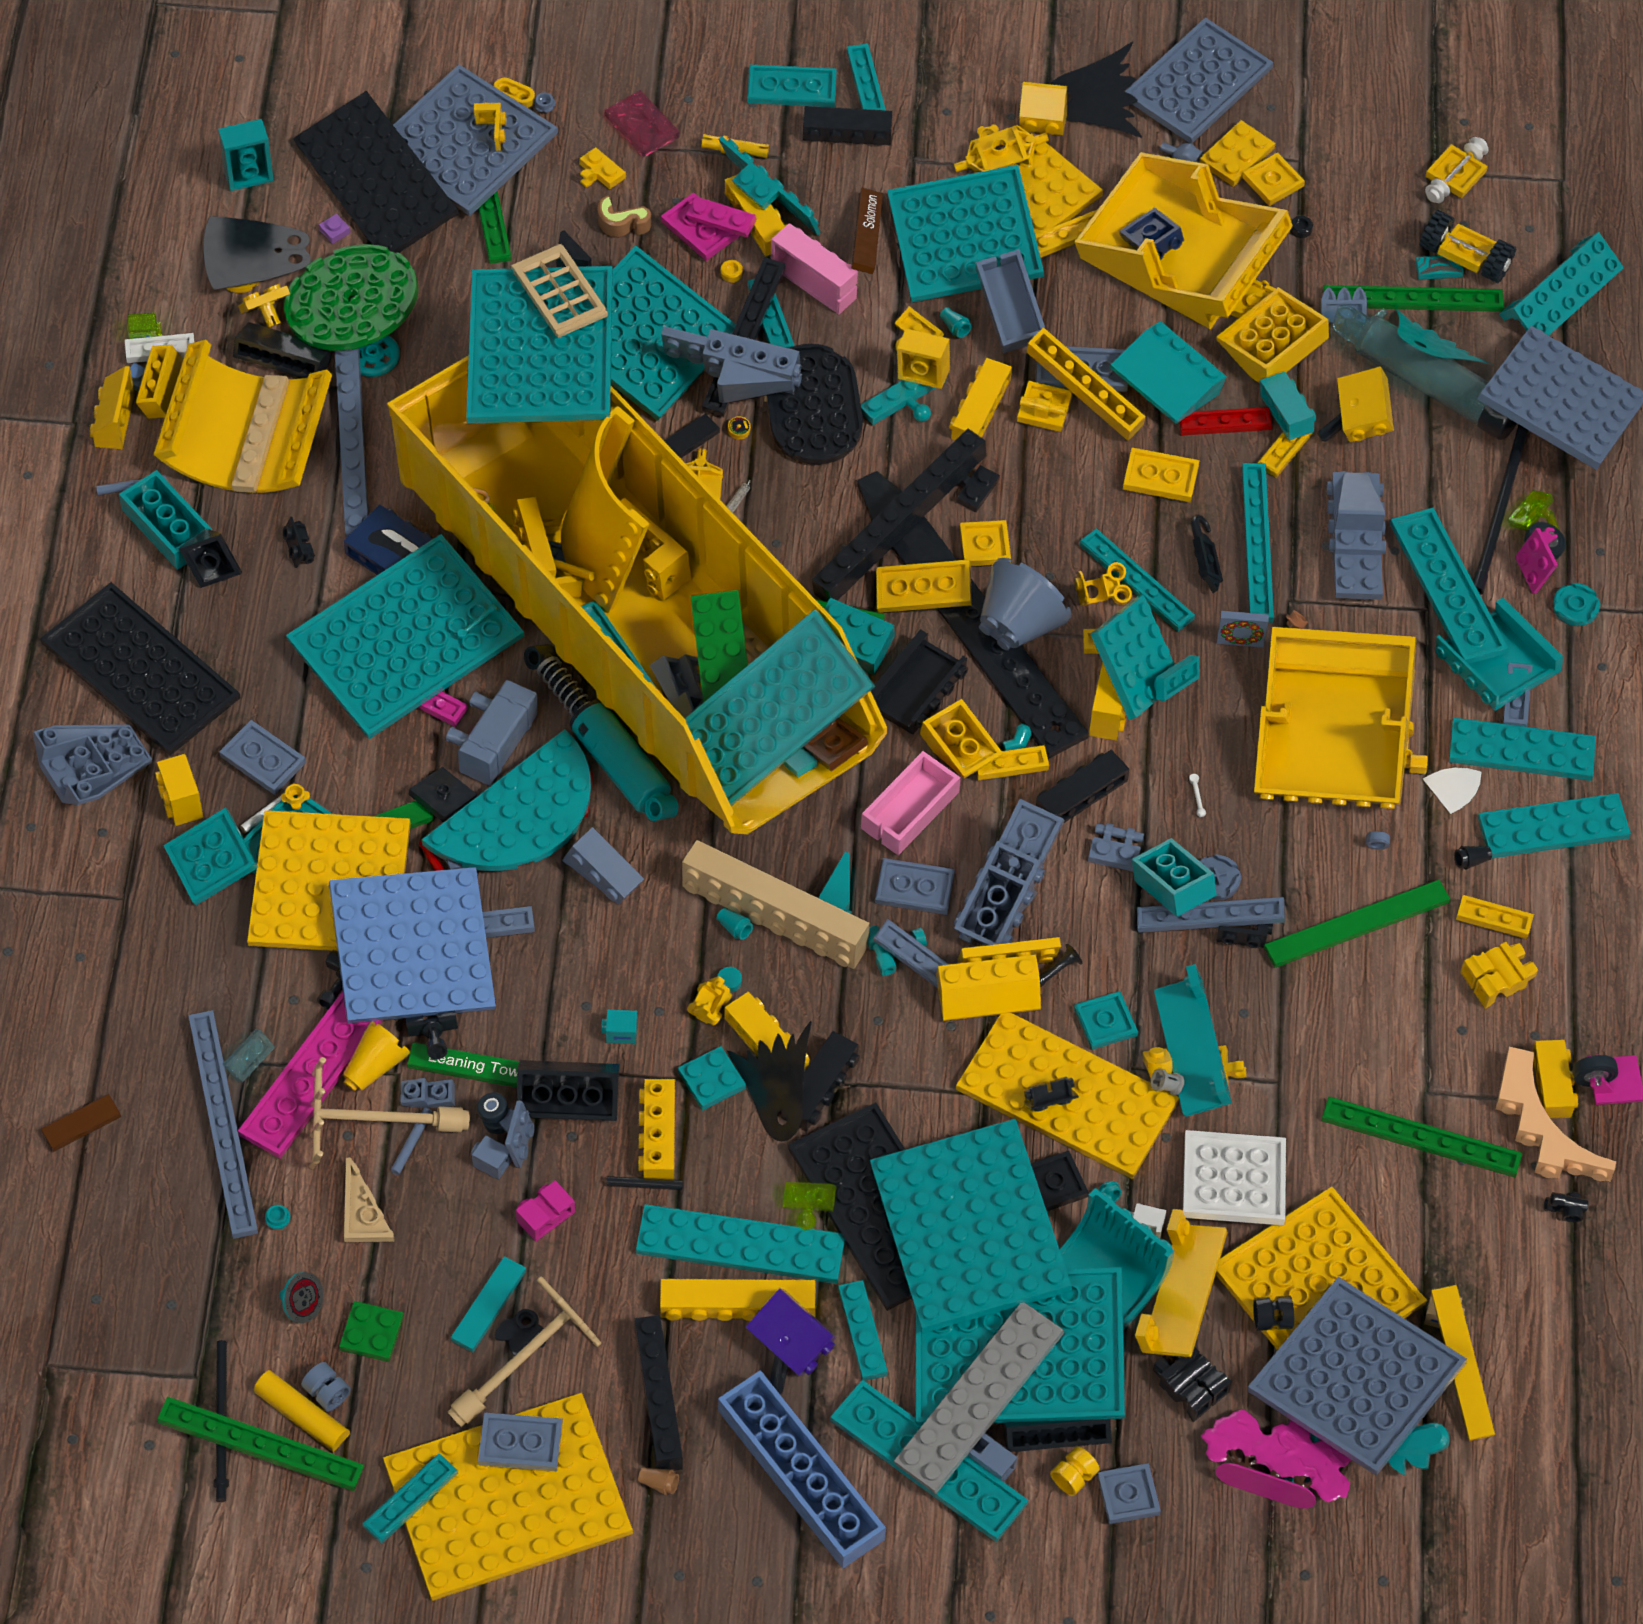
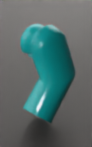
[1002,724,1031,751]

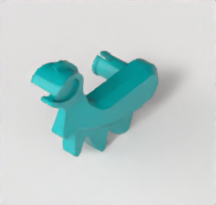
[1388,1423,1450,1476]

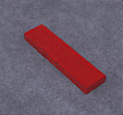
[1179,407,1272,436]

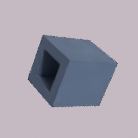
[471,1135,512,1180]

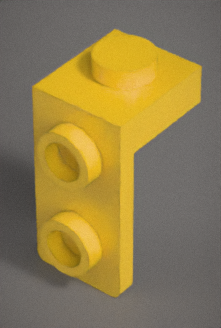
[474,102,506,151]

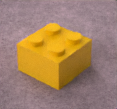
[897,329,950,389]
[155,754,203,826]

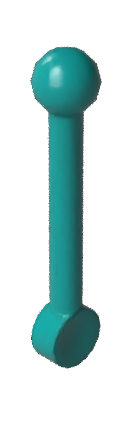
[457,604,497,639]

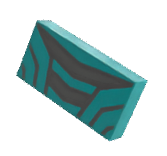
[1415,256,1464,280]

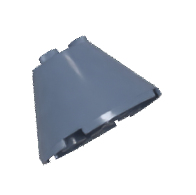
[979,558,1071,650]

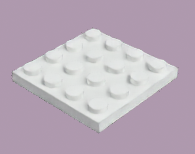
[1183,1130,1286,1225]

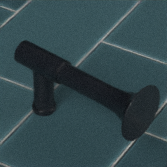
[1039,944,1082,988]

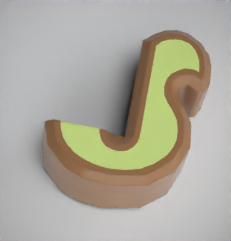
[597,195,651,237]

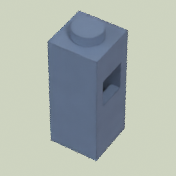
[967,1433,1018,1482]

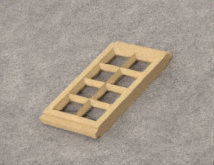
[511,244,608,338]

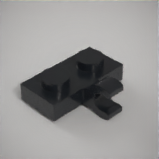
[956,465,1000,513]

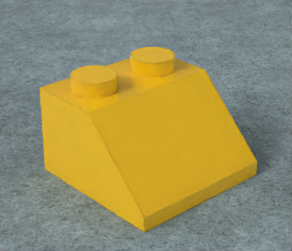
[1019,82,1067,135]

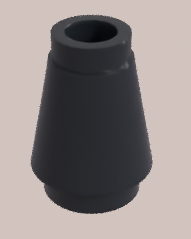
[1454,846,1492,870]

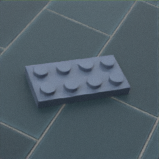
[1036,346,1128,392]

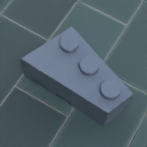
[562,827,644,905]

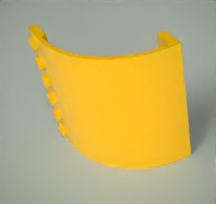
[154,339,332,493]
[561,406,650,613]

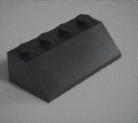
[517,1060,620,1121]

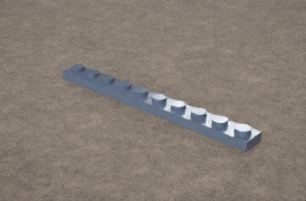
[335,348,369,537]
[188,1010,258,1239]

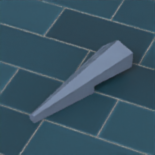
[650,654,703,719]

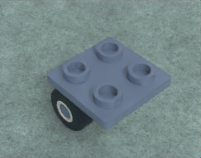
[477,1092,534,1168]

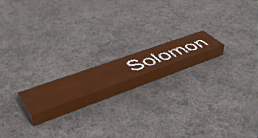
[851,188,883,274]

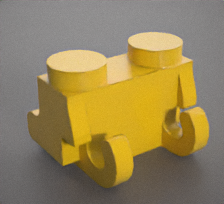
[687,976,732,1026]

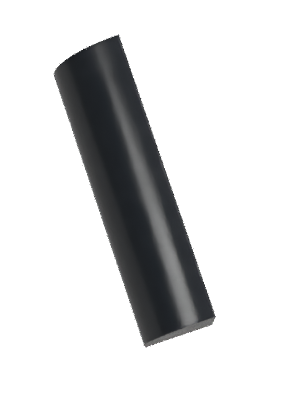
[233,322,333,378]
[1002,1419,1112,1452]

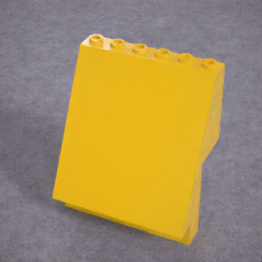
[1075,153,1293,330]
[1254,627,1417,809]

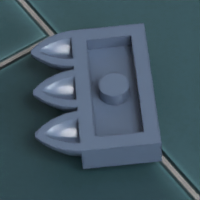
[1320,287,1367,322]

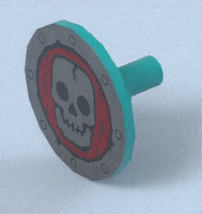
[279,1272,324,1323]

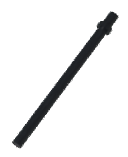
[213,1340,229,1503]

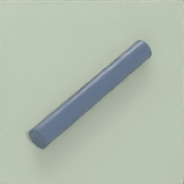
[96,475,166,495]
[390,1108,432,1175]

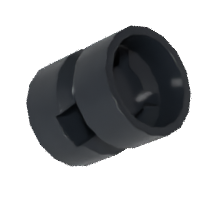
[1253,1296,1294,1331]

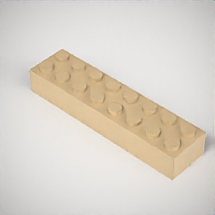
[682,840,869,969]

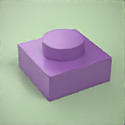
[319,214,350,244]

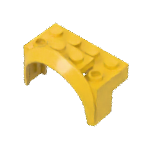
[512,497,583,597]

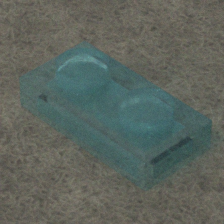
[223,1029,275,1082]

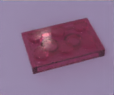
[605,90,679,157]

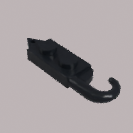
[1191,514,1223,593]

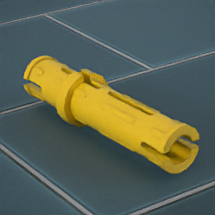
[701,134,769,159]

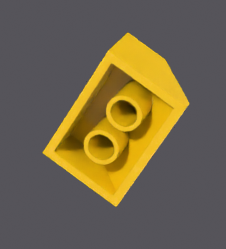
[90,366,135,450]

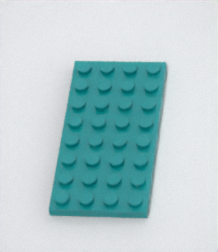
[685,610,876,806]

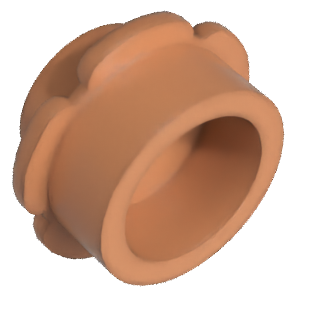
[1286,610,1308,629]

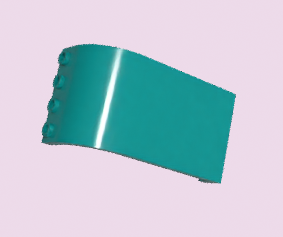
[1060,1188,1174,1329]

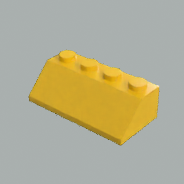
[936,955,1041,1021]

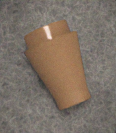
[638,1467,679,1495]

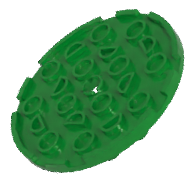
[284,244,419,351]

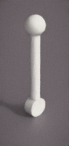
[1189,774,1206,817]

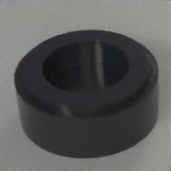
[1290,216,1313,238]

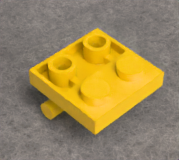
[1017,381,1073,432]

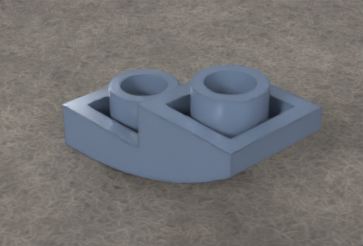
[401,1078,455,1108]

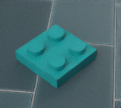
[678,1046,746,1111]

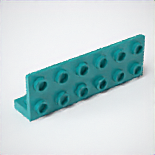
[1499,232,1623,336]
[1154,964,1232,1117]

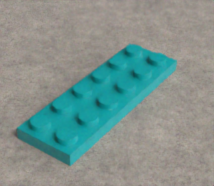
[1449,717,1596,781]
[1478,793,1631,859]

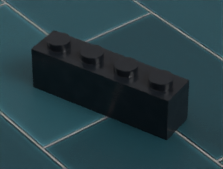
[803,106,893,146]
[1035,749,1129,823]
[781,1031,860,1132]

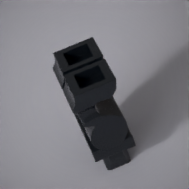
[1153,1346,1231,1422]

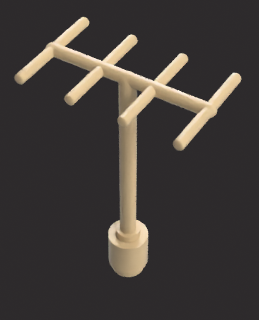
[309,1057,469,1169]
[448,1277,601,1427]

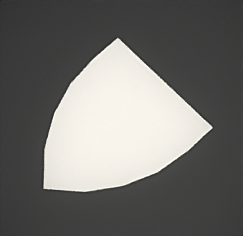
[1423,768,1481,814]

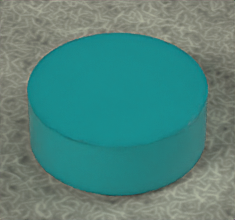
[717,967,742,992]

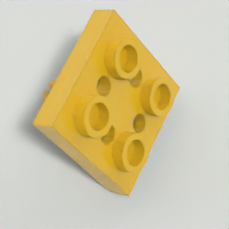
[238,284,290,328]

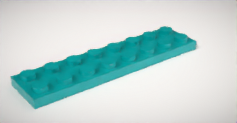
[1390,508,1508,664]
[636,1204,845,1284]
[830,1380,1029,1543]

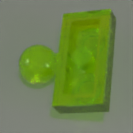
[783,1182,836,1230]

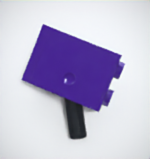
[746,1288,837,1395]

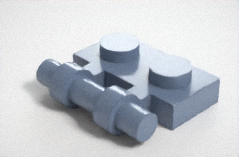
[1088,823,1144,872]

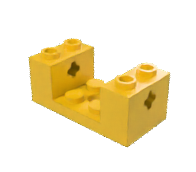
[620,498,691,601]

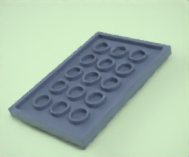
[1125,17,1274,144]

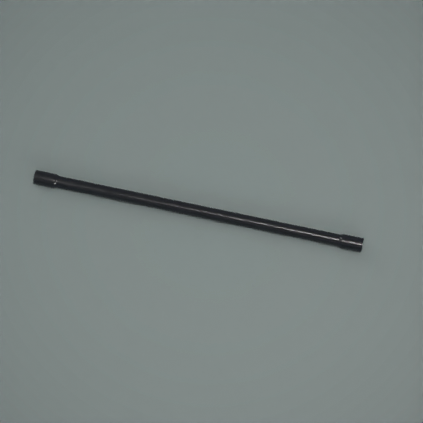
[1473,336,1554,595]

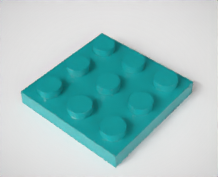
[163,807,258,906]

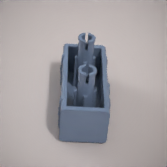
[446,680,538,785]

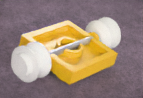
[1425,137,1488,203]

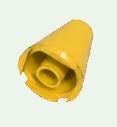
[343,1021,410,1091]

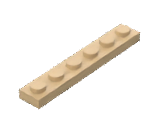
[232,375,289,493]

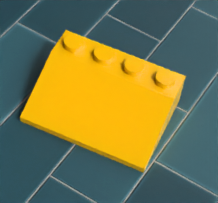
[1216,287,1329,383]

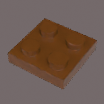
[803,717,868,772]

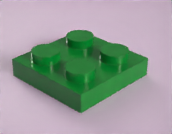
[339,1301,404,1362]

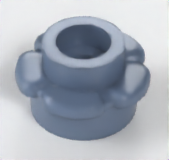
[534,92,556,113]

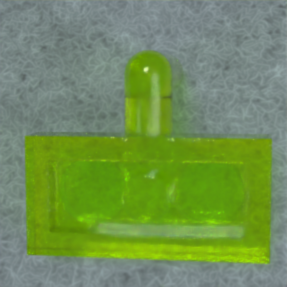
[1508,490,1560,530]

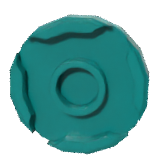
[1553,583,1600,626]

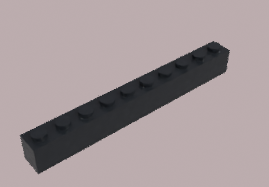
[812,428,987,602]

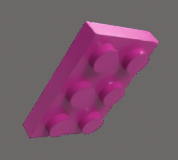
[661,192,739,261]

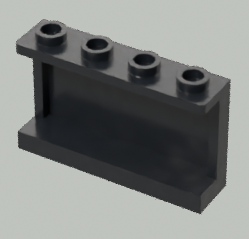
[871,629,968,735]

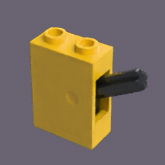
[1317,366,1394,443]

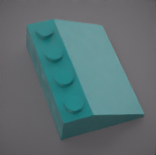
[1109,321,1227,424]

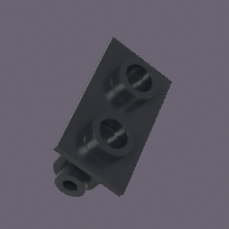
[282,517,315,568]
[1024,1077,1079,1111]

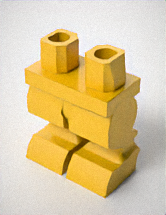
[1460,942,1538,1009]

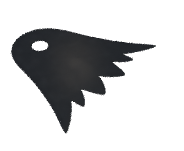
[1050,41,1142,138]
[727,1021,812,1142]

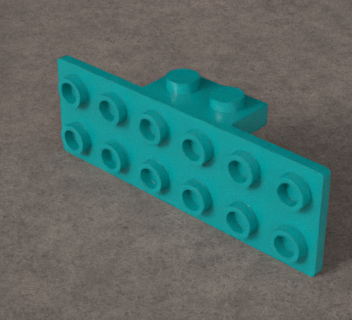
[719,136,821,236]

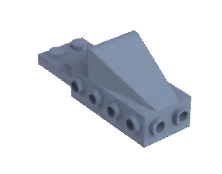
[661,326,802,403]
[1326,471,1386,600]
[954,799,1065,946]

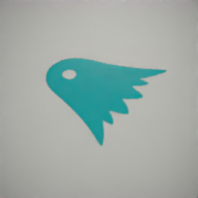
[1396,309,1493,365]

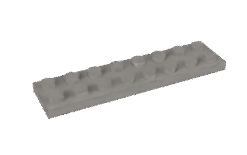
[894,1302,1064,1494]

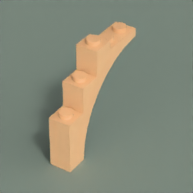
[1496,1047,1616,1181]

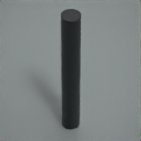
[607,1176,683,1190]

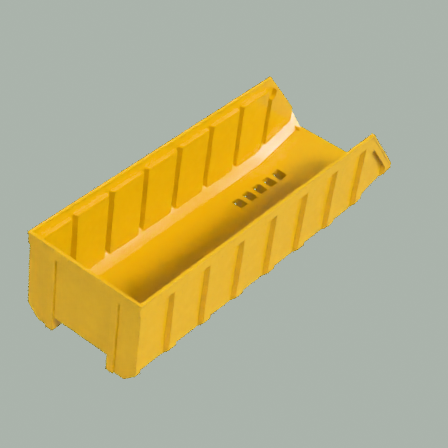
[387,355,887,834]

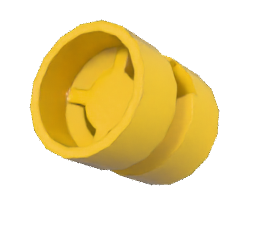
[1050,1446,1100,1496]

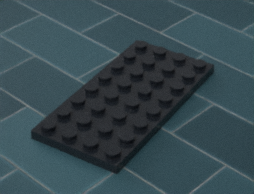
[293,91,459,254]
[40,582,241,756]
[788,1102,912,1311]

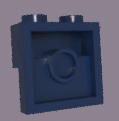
[1119,208,1184,260]

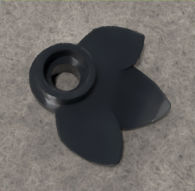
[495,1309,547,1356]

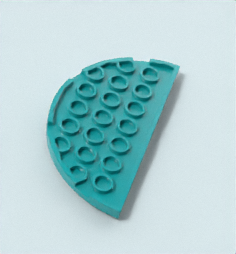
[422,729,591,871]

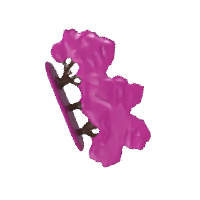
[1201,1409,1352,1508]

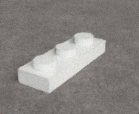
[125,333,194,363]

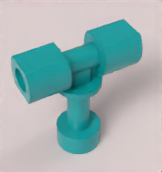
[868,926,927,976]

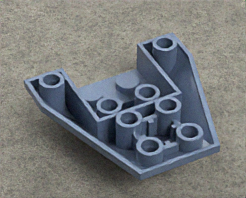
[33,725,152,805]

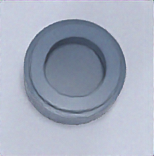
[1365,831,1390,850]

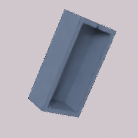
[976,249,1045,353]

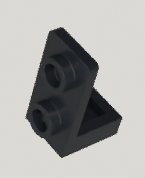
[1216,923,1273,948]

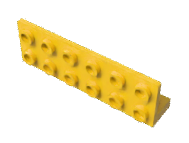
[1135,1209,1228,1357]

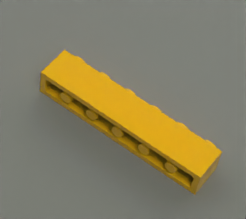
[1027,327,1145,441]
[660,1279,815,1321]

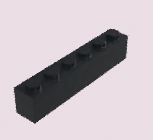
[634,1315,683,1471]

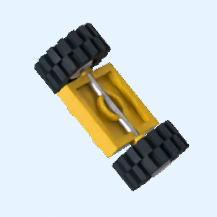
[1420,210,1516,283]

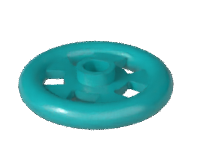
[359,335,400,377]

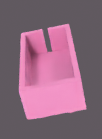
[771,223,858,315]
[861,751,961,856]

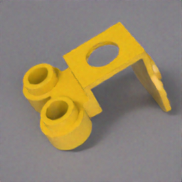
[1074,562,1132,606]

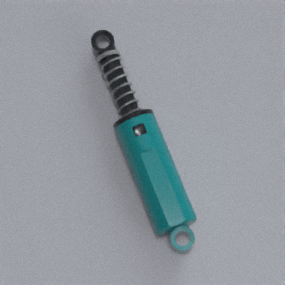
[524,644,679,821]

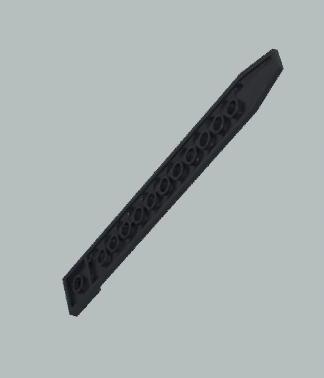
[857,471,1089,759]

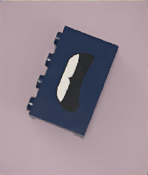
[344,504,433,575]

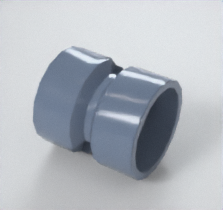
[301,1362,351,1412]

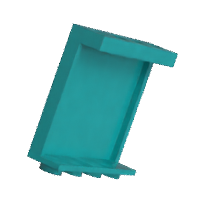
[1435,598,1563,711]

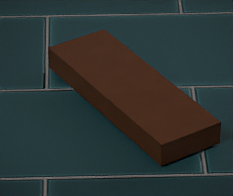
[41,1094,121,1152]

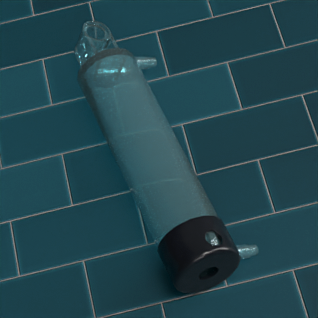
[1332,305,1518,440]

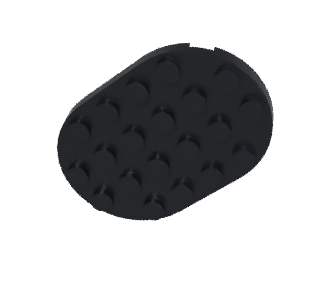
[766,344,863,465]

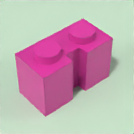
[516,1180,575,1242]

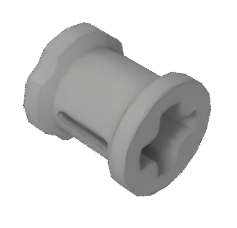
[1151,1068,1184,1095]

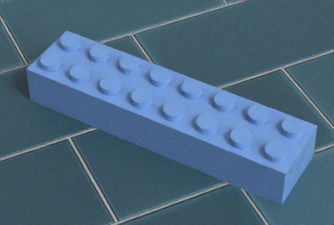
[718,1370,886,1569]

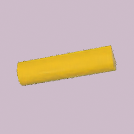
[254,1370,350,1453]

